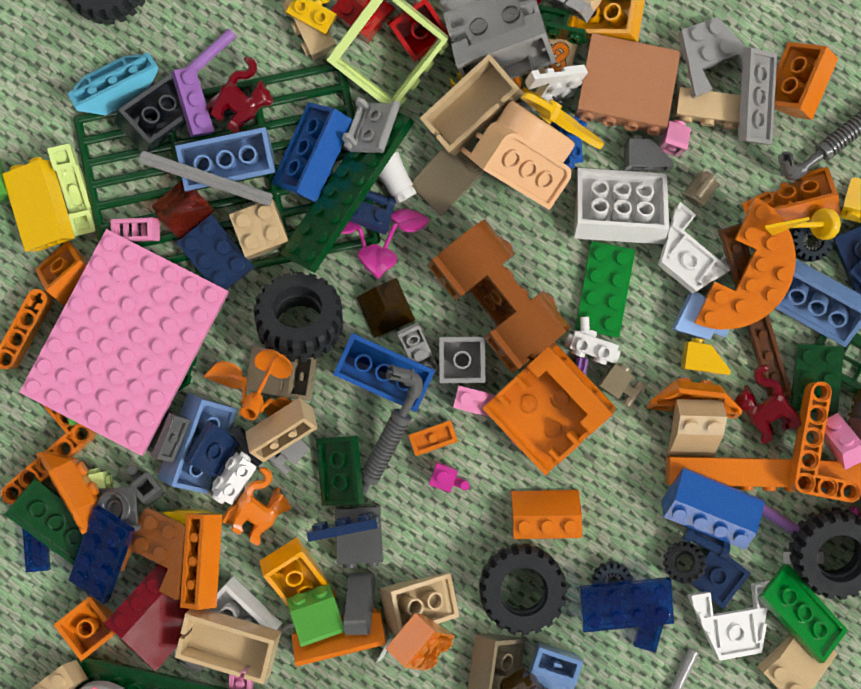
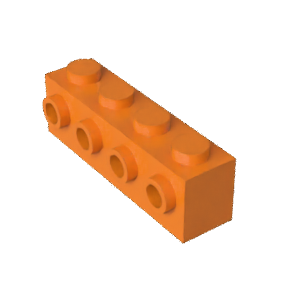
[180,513,222,610]

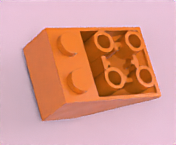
[385,613,455,671]

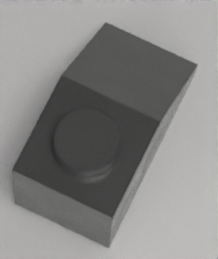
[624,136,674,172]

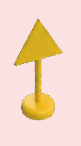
[765,208,841,240]

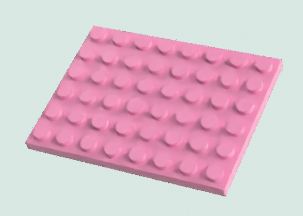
[19,229,229,456]

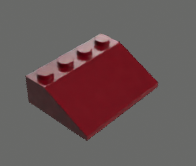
[104,564,192,672]

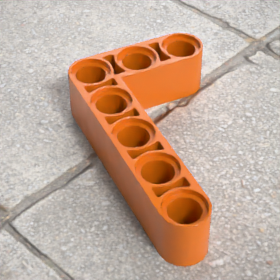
[788,382,861,502]
[1,404,96,504]

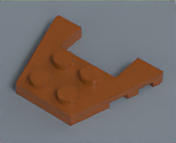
[103,508,186,600]

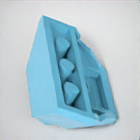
[68,53,159,116]

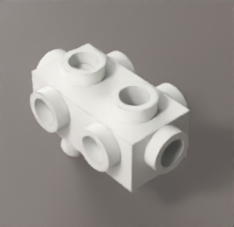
[564,317,621,365]
[211,451,257,505]

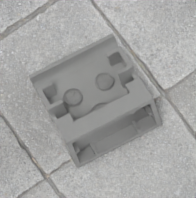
[440,0,556,79]

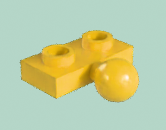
[286,0,337,36]

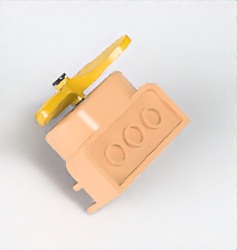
[460,87,604,210]

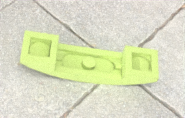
[47,143,96,236]

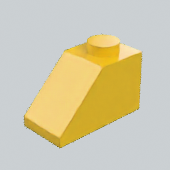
[681,338,731,375]

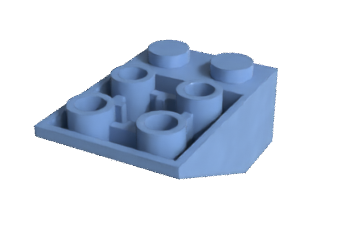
[528,641,583,689]

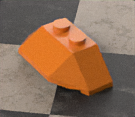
[647,378,742,419]
[36,450,100,534]

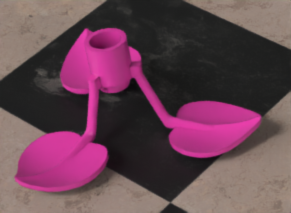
[341,209,430,279]

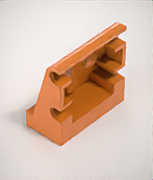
[482,342,617,476]

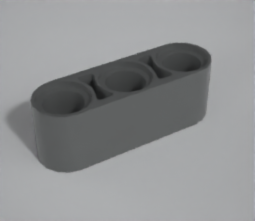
[343,573,375,635]

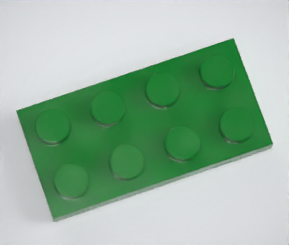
[574,241,635,338]
[758,564,848,663]

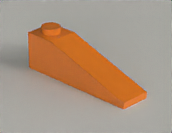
[742,166,841,221]

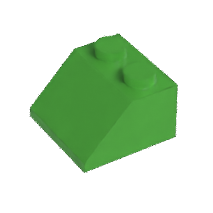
[286,584,344,647]

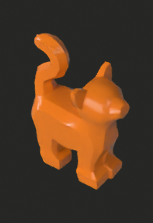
[222,467,291,546]

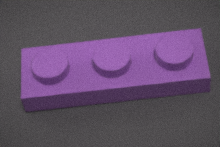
[171,67,214,138]

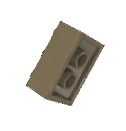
[467,633,525,689]

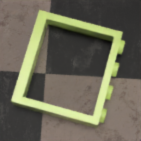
[327,0,449,106]

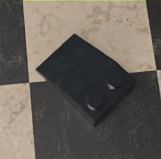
[114,75,186,152]

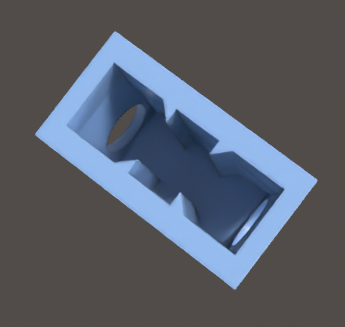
[671,292,730,340]

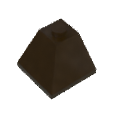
[357,278,415,338]

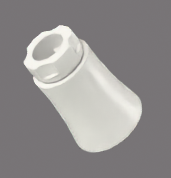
[379,151,416,204]

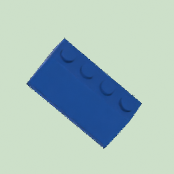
[271,102,353,203]
[333,333,435,412]
[661,467,765,550]

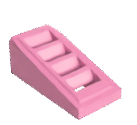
[110,218,160,242]

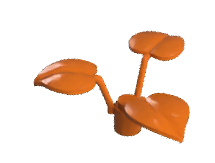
[204,349,293,420]

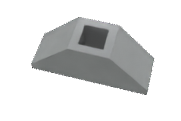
[397,322,439,372]

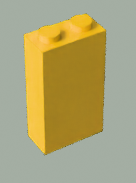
[2,157,75,252]

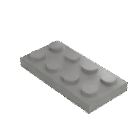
[738,48,777,145]

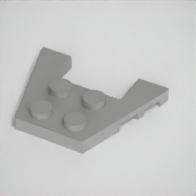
[678,17,747,99]

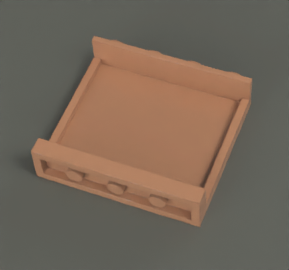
[574,33,681,136]

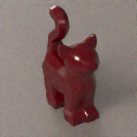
[206,56,274,133]
[734,365,802,445]

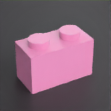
[823,413,861,470]

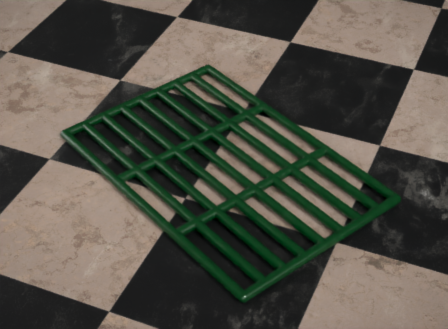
[73,63,381,279]

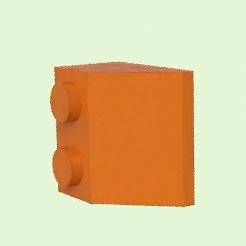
[35,241,88,306]
[54,596,114,661]

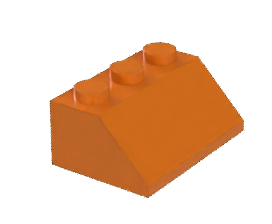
[774,42,838,120]
[511,490,582,539]

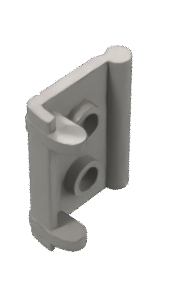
[342,97,401,153]

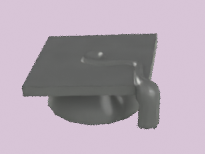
[96,487,141,532]

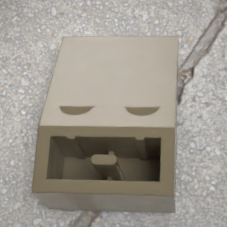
[247,346,319,401]

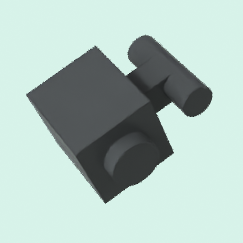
[127,465,166,508]

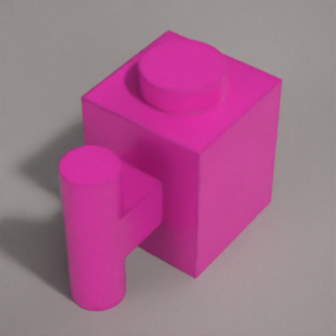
[429,462,470,493]

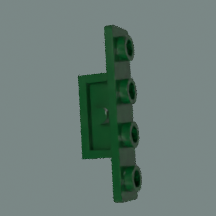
[538,5,587,44]

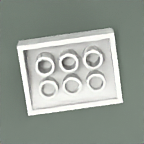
[574,168,669,244]

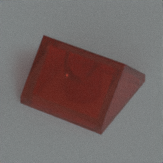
[151,180,215,239]

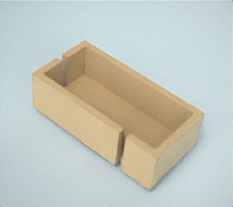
[420,54,524,156]
[175,609,281,685]

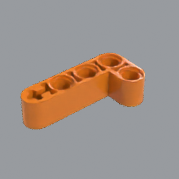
[0,289,53,369]

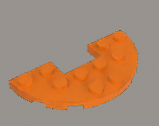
[694,197,796,330]

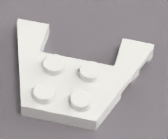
[518,65,588,112]
[658,202,730,294]
[688,581,770,660]

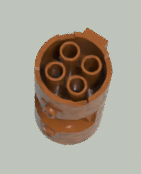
[427,219,571,373]

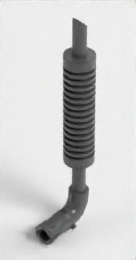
[778,111,861,180]
[361,365,423,497]

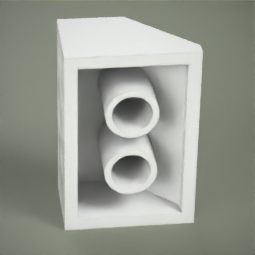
[208,576,282,630]

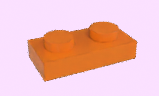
[408,420,458,456]

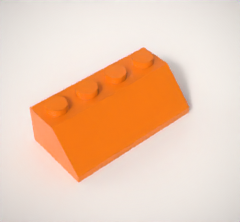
[292,607,388,667]

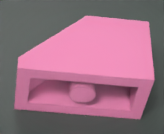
[658,120,691,157]
[453,385,496,417]

